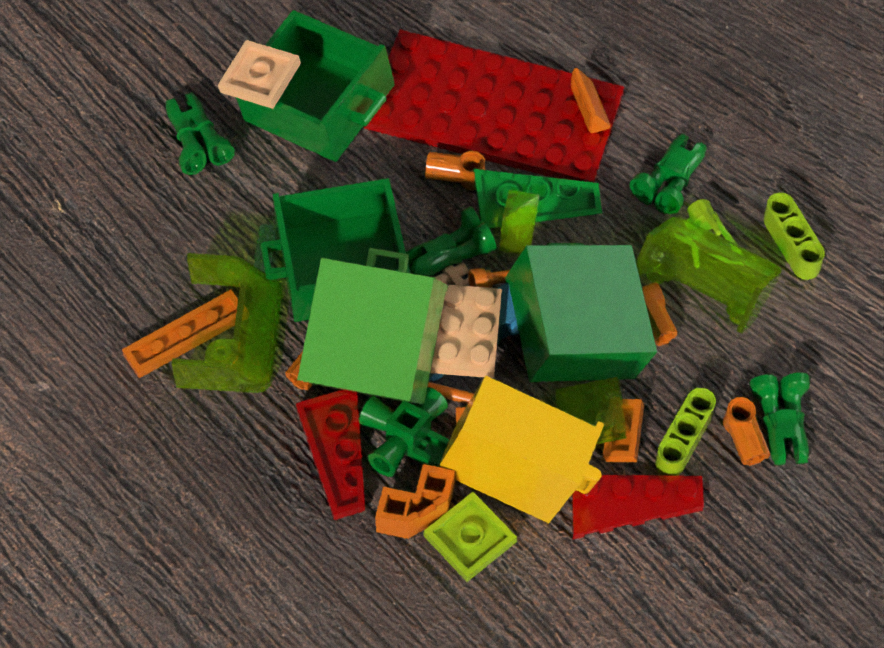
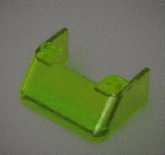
[636,217,782,334]
[171,253,283,393]

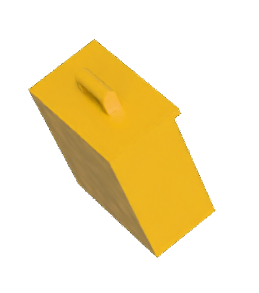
[438,375,604,523]

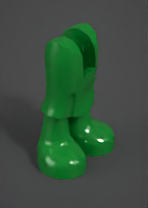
[165,92,235,175]
[629,133,707,214]
[406,206,497,277]
[749,372,810,466]

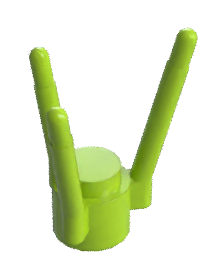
[685,199,748,269]

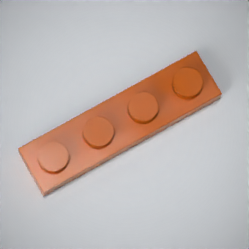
[122,290,248,378]

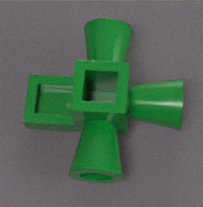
[359,387,449,477]

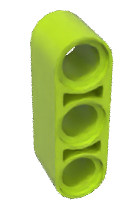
[763,192,825,280]
[655,388,716,476]

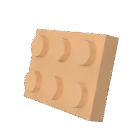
[430,285,502,378]

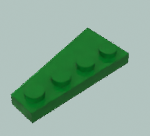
[473,169,602,229]

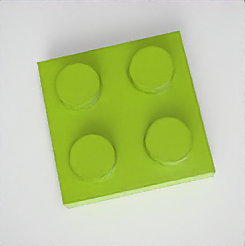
[424,492,517,582]

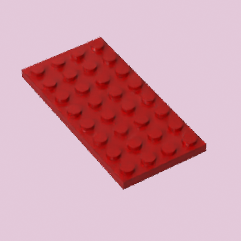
[363,29,625,183]

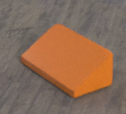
[571,68,611,133]

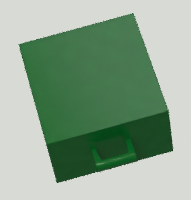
[236,10,395,162]
[260,178,410,322]
[505,243,657,382]

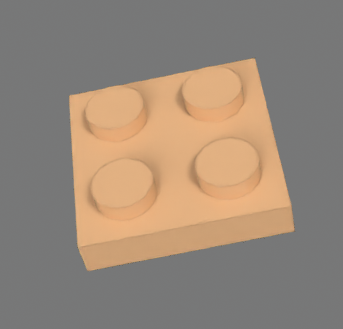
[218,40,301,109]

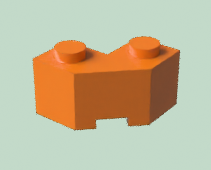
[375,464,455,539]

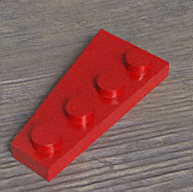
[295,390,365,520]
[572,475,704,540]

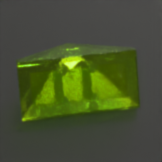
[499,190,539,254]

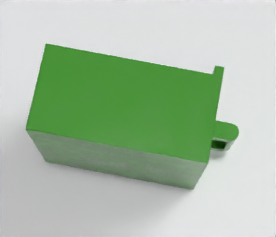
[297,248,448,405]

